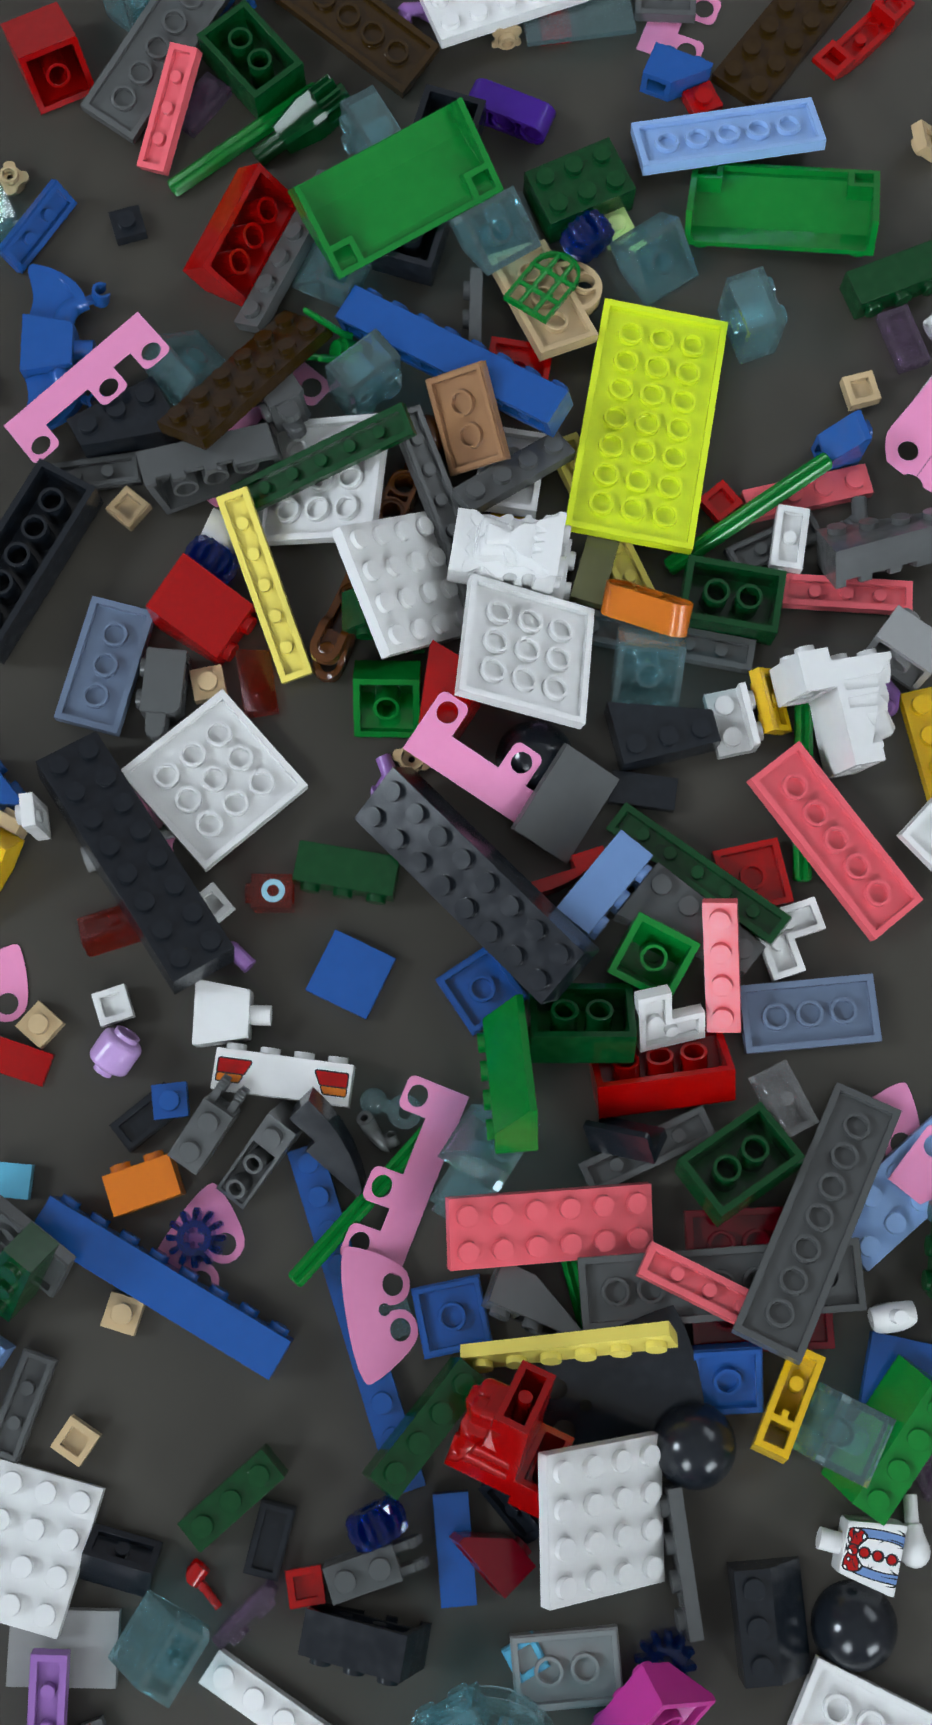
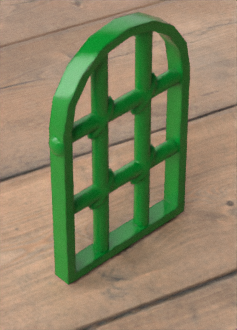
[503,251,580,325]

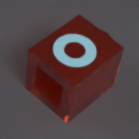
[245,874,295,913]

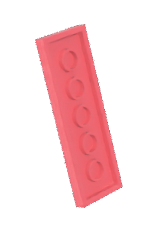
[746,741,923,941]
[445,1182,653,1271]

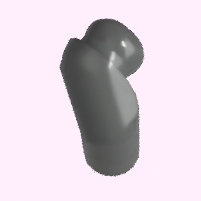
[840,496,868,525]
[356,1110,400,1152]

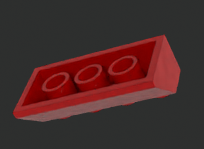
[183,163,296,307]
[589,1027,736,1119]

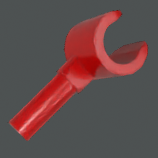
[186,1558,222,1610]

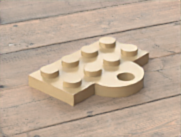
[487,239,603,361]

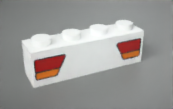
[210,1042,356,1108]

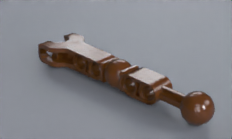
[310,414,443,682]

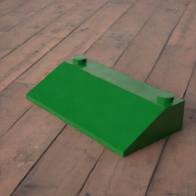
[288,97,504,280]
[684,163,880,257]

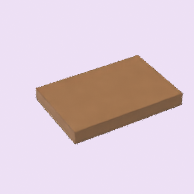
[425,360,511,476]

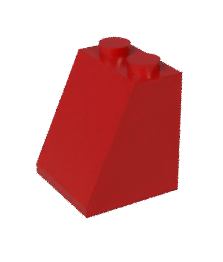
[0,1,94,115]
[145,553,257,666]
[418,640,482,741]

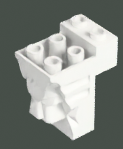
[447,507,576,601]
[769,645,895,779]

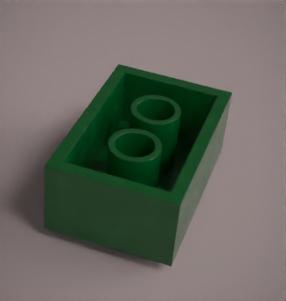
[196,0,306,119]
[523,137,636,244]
[680,554,787,646]
[527,983,637,1063]
[674,1101,805,1228]

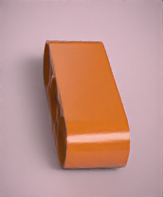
[600,579,694,638]

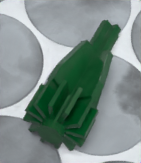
[251,74,354,166]

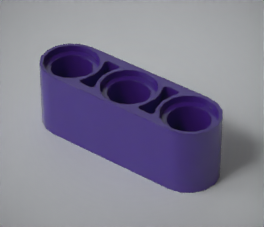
[469,78,556,145]

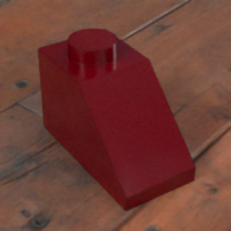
[449,1531,536,1599]

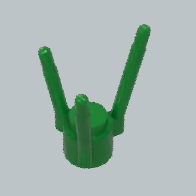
[303,307,363,367]

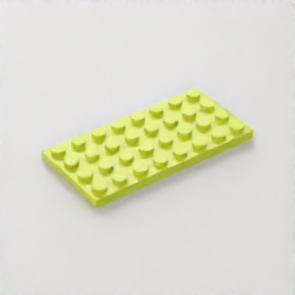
[565,298,728,555]

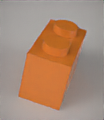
[102,1149,186,1217]

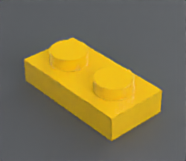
[748,667,792,736]

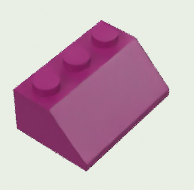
[591,1661,716,1725]

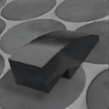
[290,1087,366,1196]

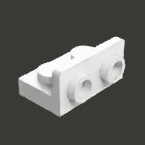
[702,682,764,760]

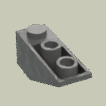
[216,1099,303,1209]
[481,1266,582,1335]

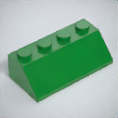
[477,994,538,1154]
[821,1354,932,1526]

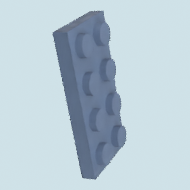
[54,596,154,737]
[741,973,882,1055]

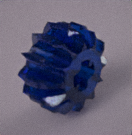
[560,209,615,264]
[185,535,240,585]
[166,1207,227,1268]
[345,1496,408,1553]
[634,1628,697,1678]

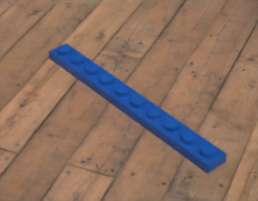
[287,1145,426,1493]

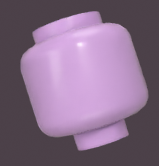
[89,1025,142,1078]

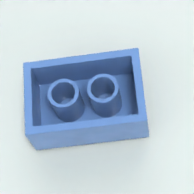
[557,830,653,940]

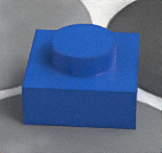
[151,1081,190,1120]

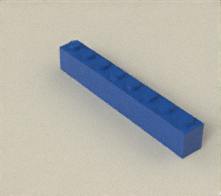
[335,285,573,437]
[35,1193,294,1380]

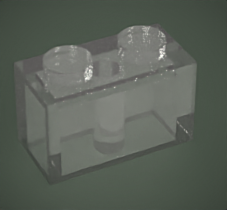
[748,1060,819,1137]

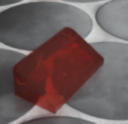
[235,649,279,718]
[77,905,141,957]

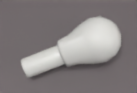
[901,1494,931,1569]

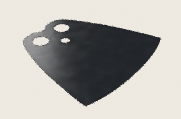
[542,1305,704,1446]

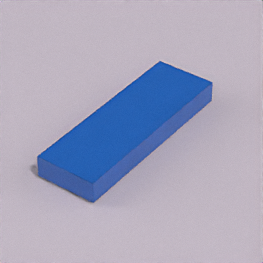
[0,179,78,274]
[432,1489,477,1608]

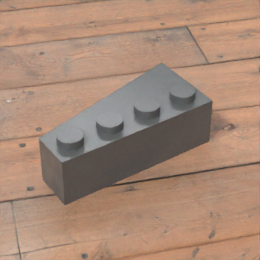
[135,422,283,515]
[816,508,932,589]
[613,862,766,977]

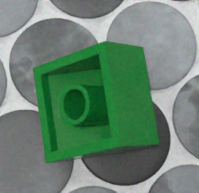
[353,660,421,738]
[607,911,701,996]

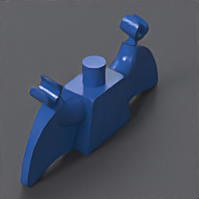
[20,264,110,430]

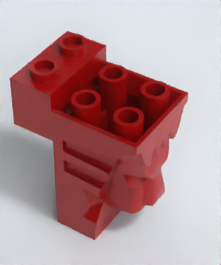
[444,1360,575,1519]

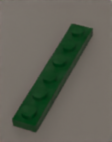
[230,402,417,512]
[606,802,792,946]

